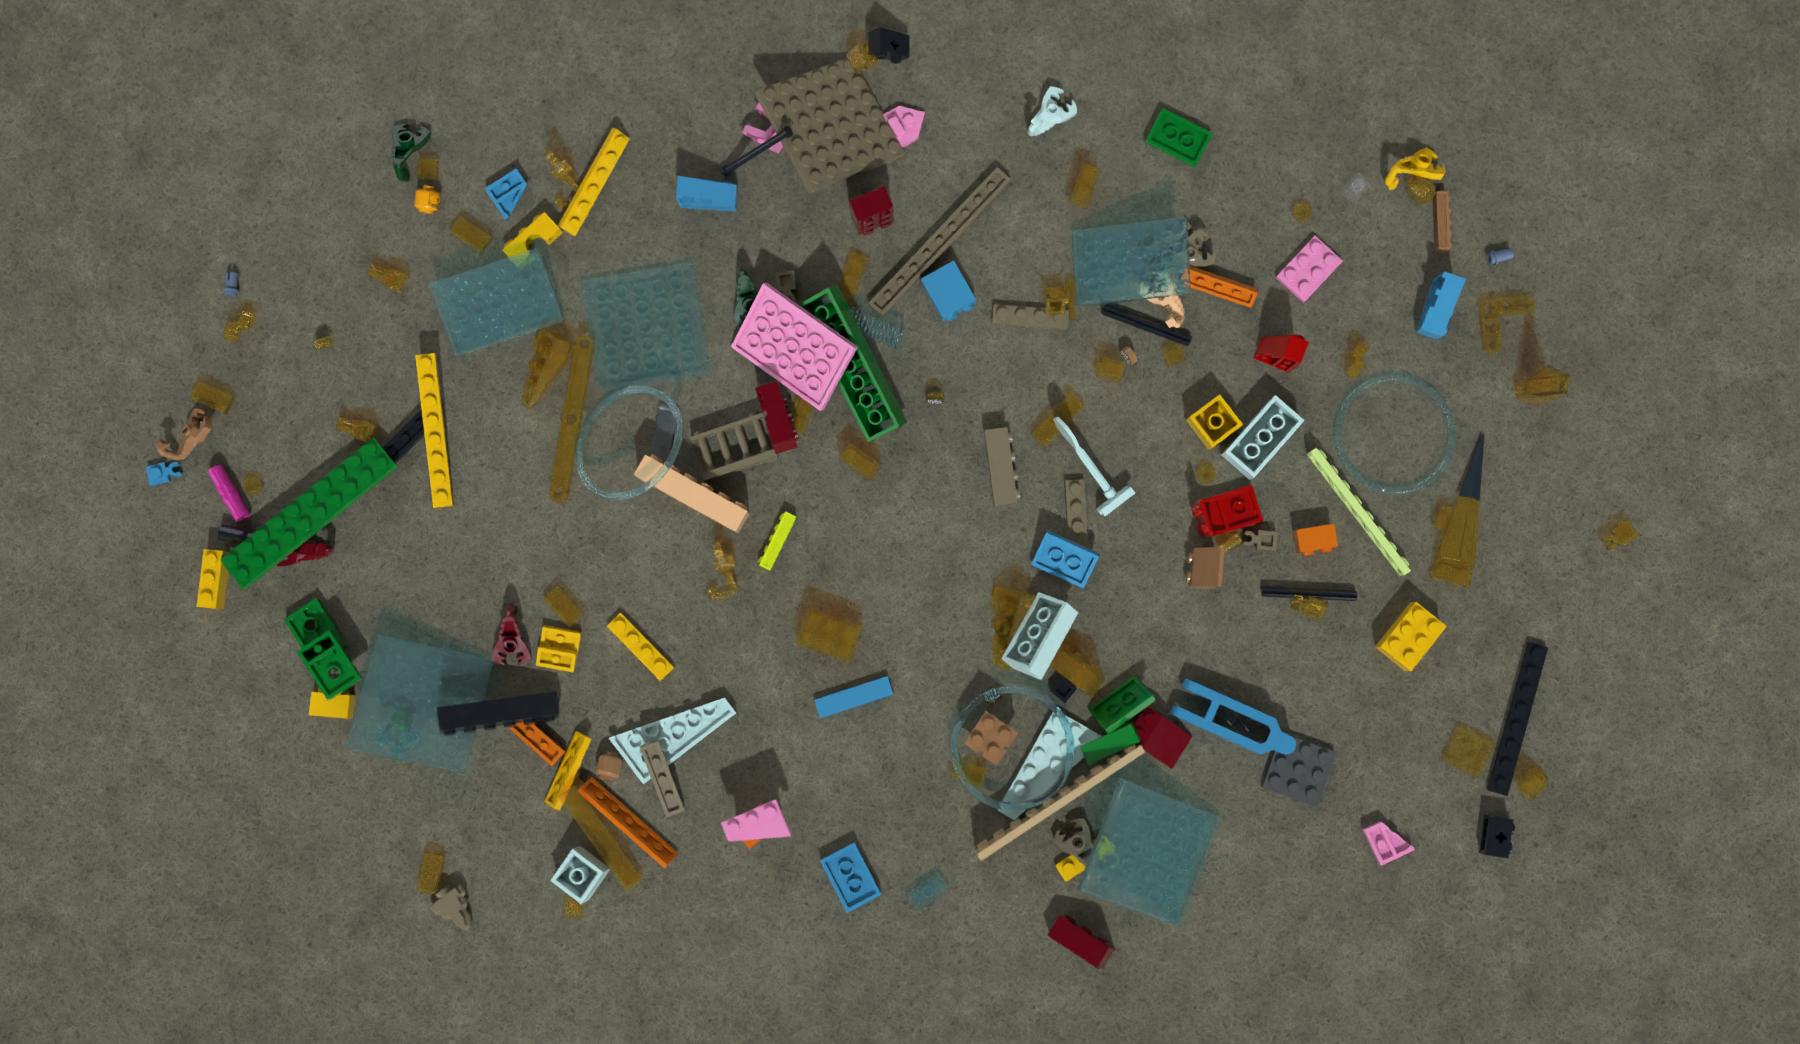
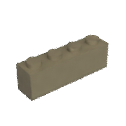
[984,427,1020,507]

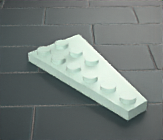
[997,709,1102,820]

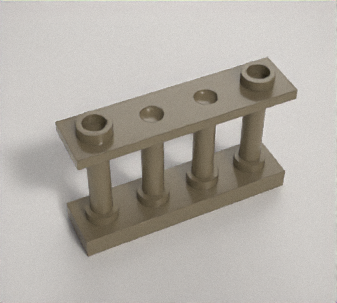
[690,411,778,482]

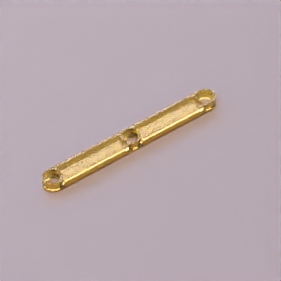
[549,335,595,503]

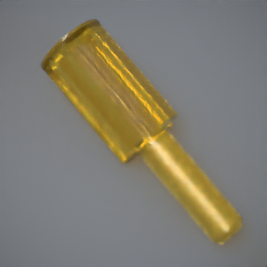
[1065,281,1077,320]

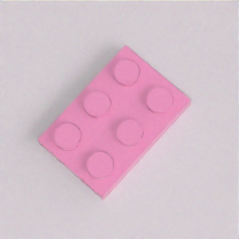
[1276,236,1343,303]

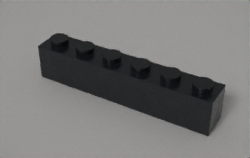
[437,691,559,736]

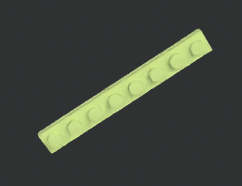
[1307,447,1411,576]

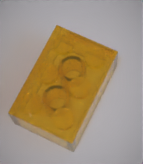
[795,607,863,663]

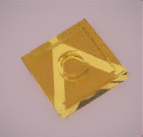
[1442,726,1495,778]

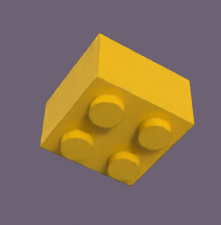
[1186,394,1243,450]

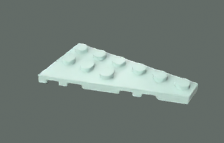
[609,698,737,784]

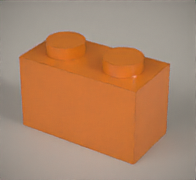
[1292,524,1338,556]

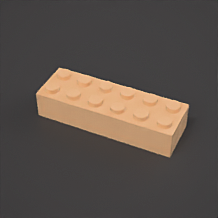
[634,454,749,534]

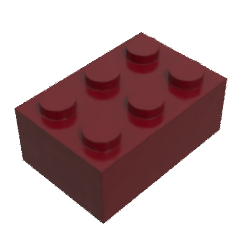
[849,186,894,236]

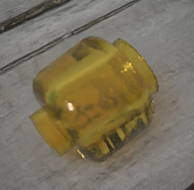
[1407,176,1436,204]

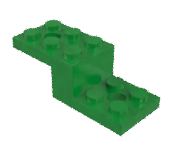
[283,598,363,700]

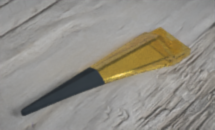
[1430,434,1484,588]

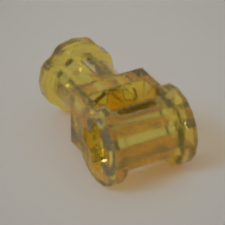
[368,262,410,294]
[336,415,378,442]

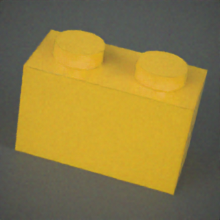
[309,688,355,719]

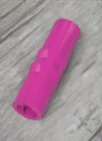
[207,465,251,522]

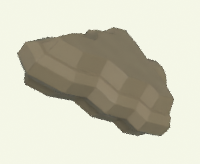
[429,883,472,931]

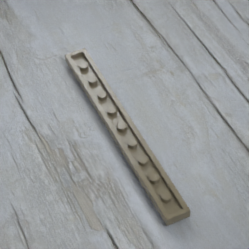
[868,167,1011,317]

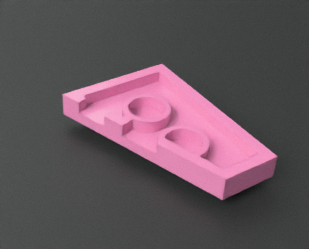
[721,799,792,841]

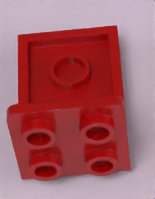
[1191,485,1263,539]

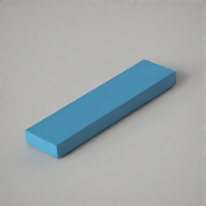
[814,676,893,718]

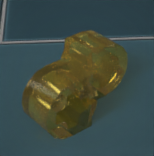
[223,309,257,343]
[1344,340,1370,380]

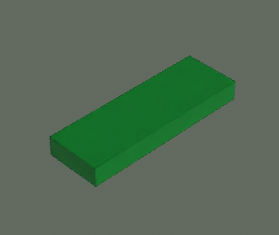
[1080,723,1141,765]

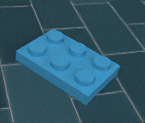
[1031,530,1100,588]
[820,842,882,913]

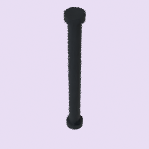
[721,126,793,177]

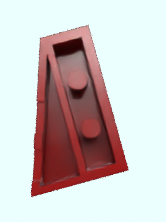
[1253,334,1309,373]

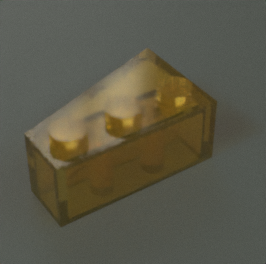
[1049,642,1106,698]

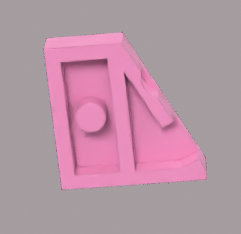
[1362,821,1415,866]

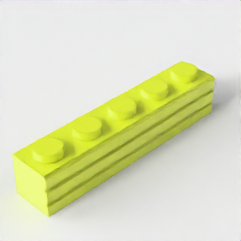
[758,511,797,571]

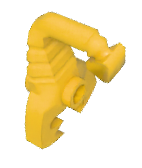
[1385,148,1446,190]

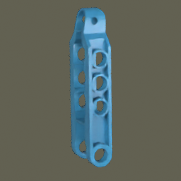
[1170,678,1296,755]

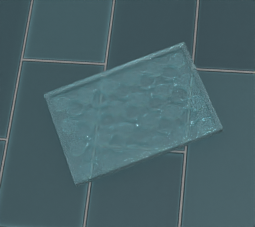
[1073,217,1191,307]
[429,248,565,357]

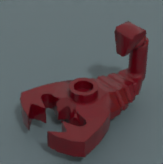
[277,540,333,567]
[492,603,532,665]

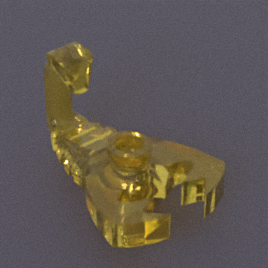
[544,149,579,209]
[707,539,738,601]

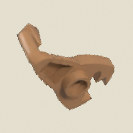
[155,408,212,461]

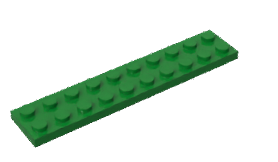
[220,437,398,590]

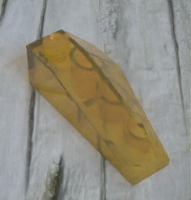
[520,327,575,410]
[1515,365,1571,405]
[990,585,1037,670]

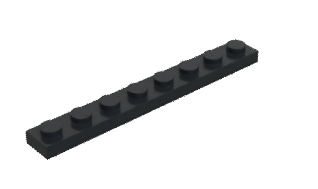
[1487,642,1548,796]

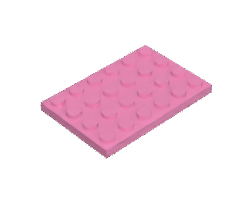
[731,282,858,411]

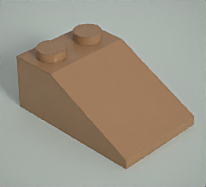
[1186,547,1225,589]

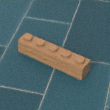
[1433,191,1452,252]

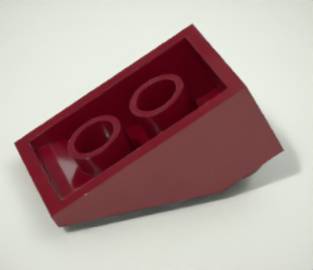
[1132,706,1192,769]

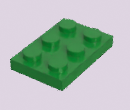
[1145,108,1213,168]
[1088,675,1155,735]

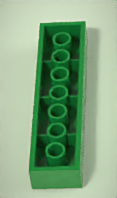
[798,285,907,442]

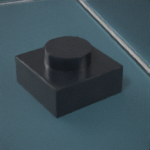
[1050,676,1077,703]

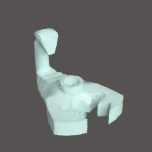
[1028,87,1077,136]

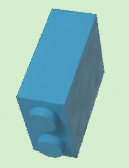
[920,261,976,322]

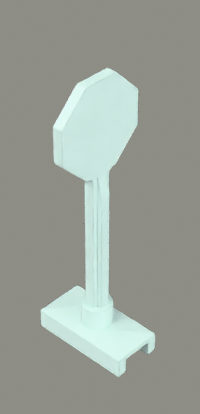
[1053,417,1135,516]

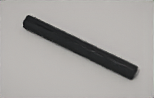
[1101,304,1192,346]
[1261,586,1357,601]

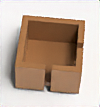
[964,711,1018,766]

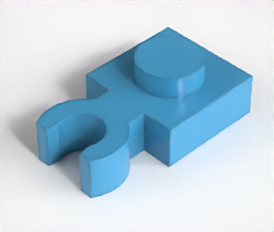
[146,462,183,486]

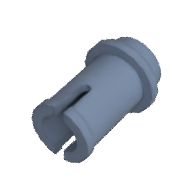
[1487,247,1514,265]
[223,272,239,297]

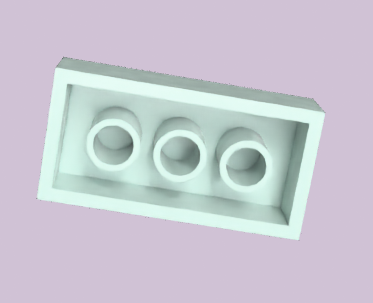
[1221,395,1305,480]
[1002,592,1078,680]

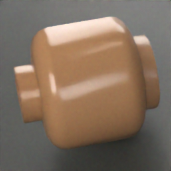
[595,752,623,782]

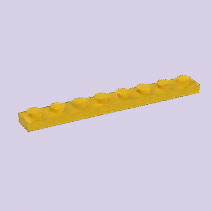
[415,353,453,508]

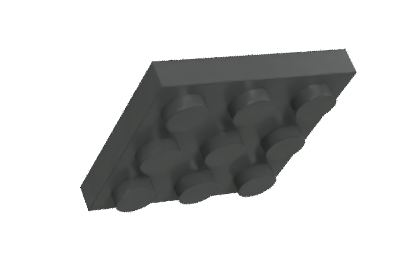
[1262,737,1336,807]

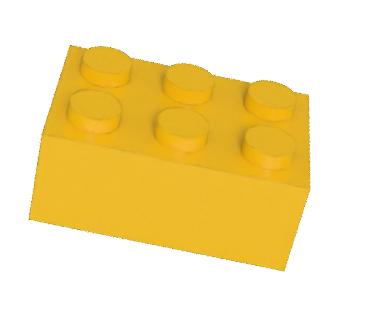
[1375,602,1447,672]

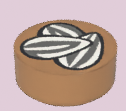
[1120,346,1137,366]

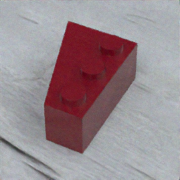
[755,381,799,454]
[1047,914,1115,969]

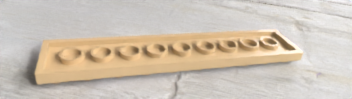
[975,744,1145,861]

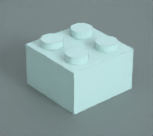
[551,846,610,904]

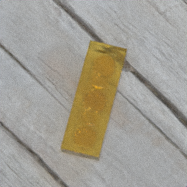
[1031,393,1084,448]

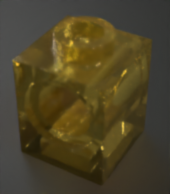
[846,43,881,71]

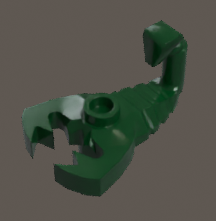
[392,124,431,182]
[734,267,758,327]

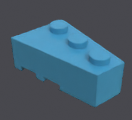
[676,176,738,212]
[1416,271,1466,339]

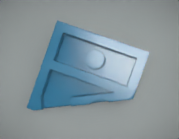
[485,168,528,220]

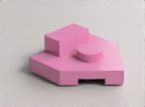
[883,106,925,148]

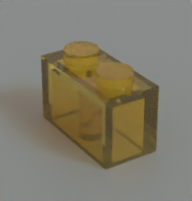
[1069,163,1100,209]
[839,443,881,483]

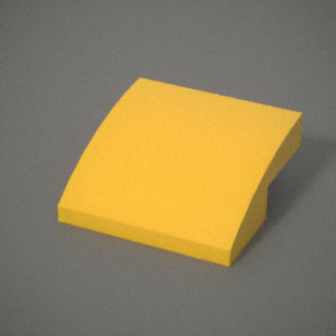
[536,625,582,672]

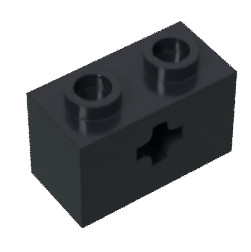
[868,27,909,64]
[1479,814,1515,859]

